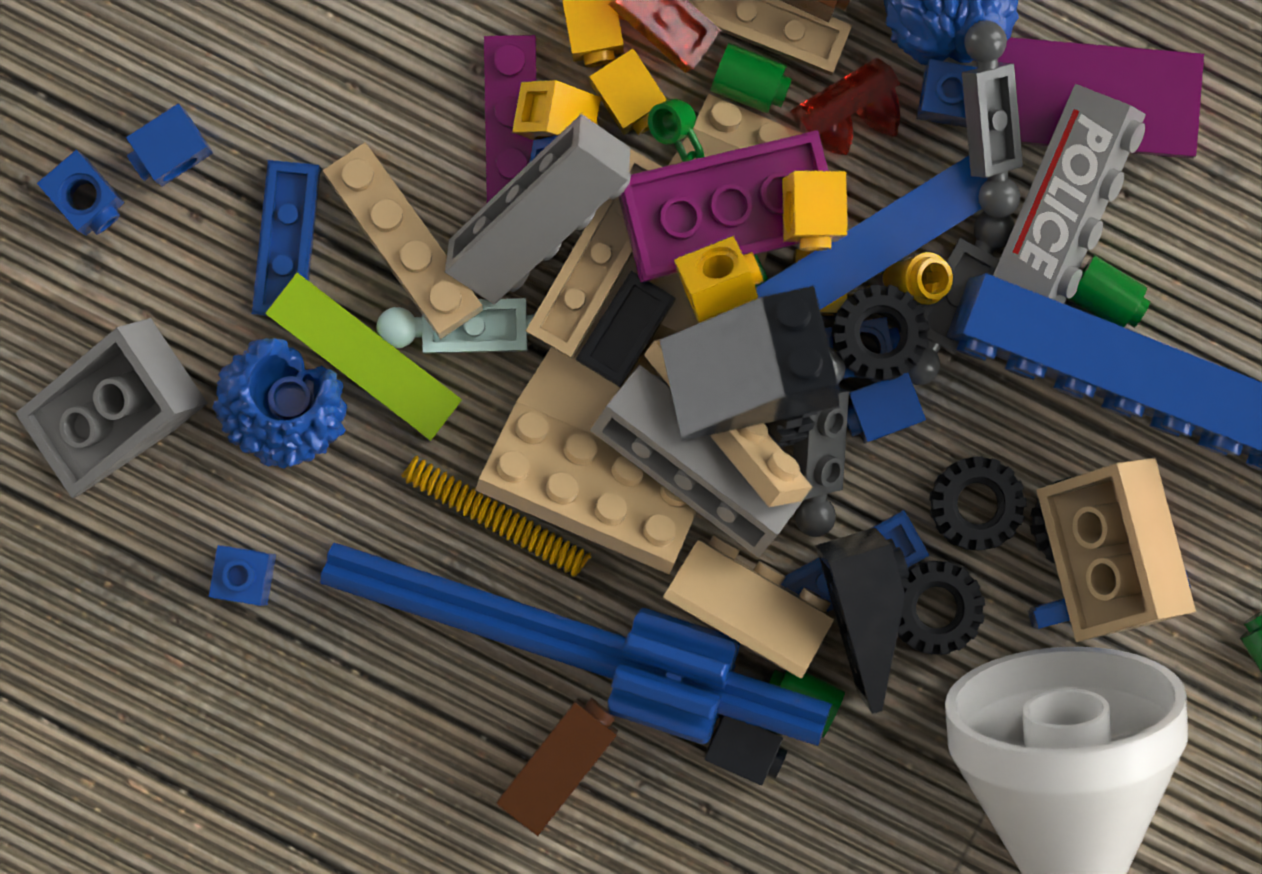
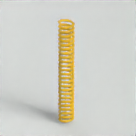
[401,455,592,577]

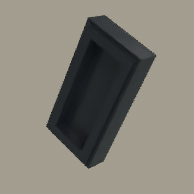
[576,270,676,388]

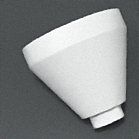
[945,647,1188,874]

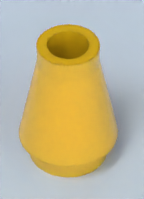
[883,252,953,305]

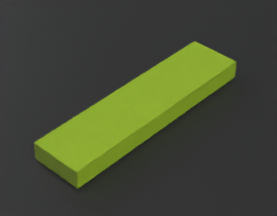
[265,272,462,441]

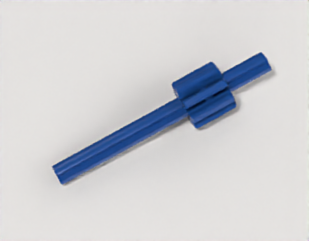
[320,543,832,746]

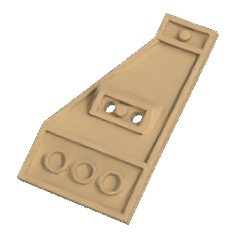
[475,93,802,575]

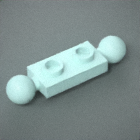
[376,298,546,354]

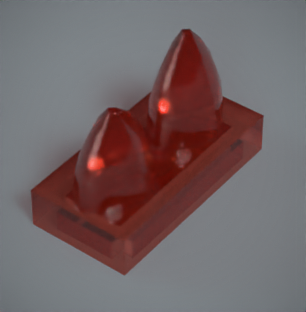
[608,0,721,73]
[790,57,901,155]

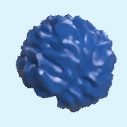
[883,0,1019,65]
[212,338,347,469]

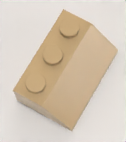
[1036,458,1196,642]
[663,535,835,679]

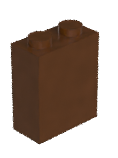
[496,697,618,837]

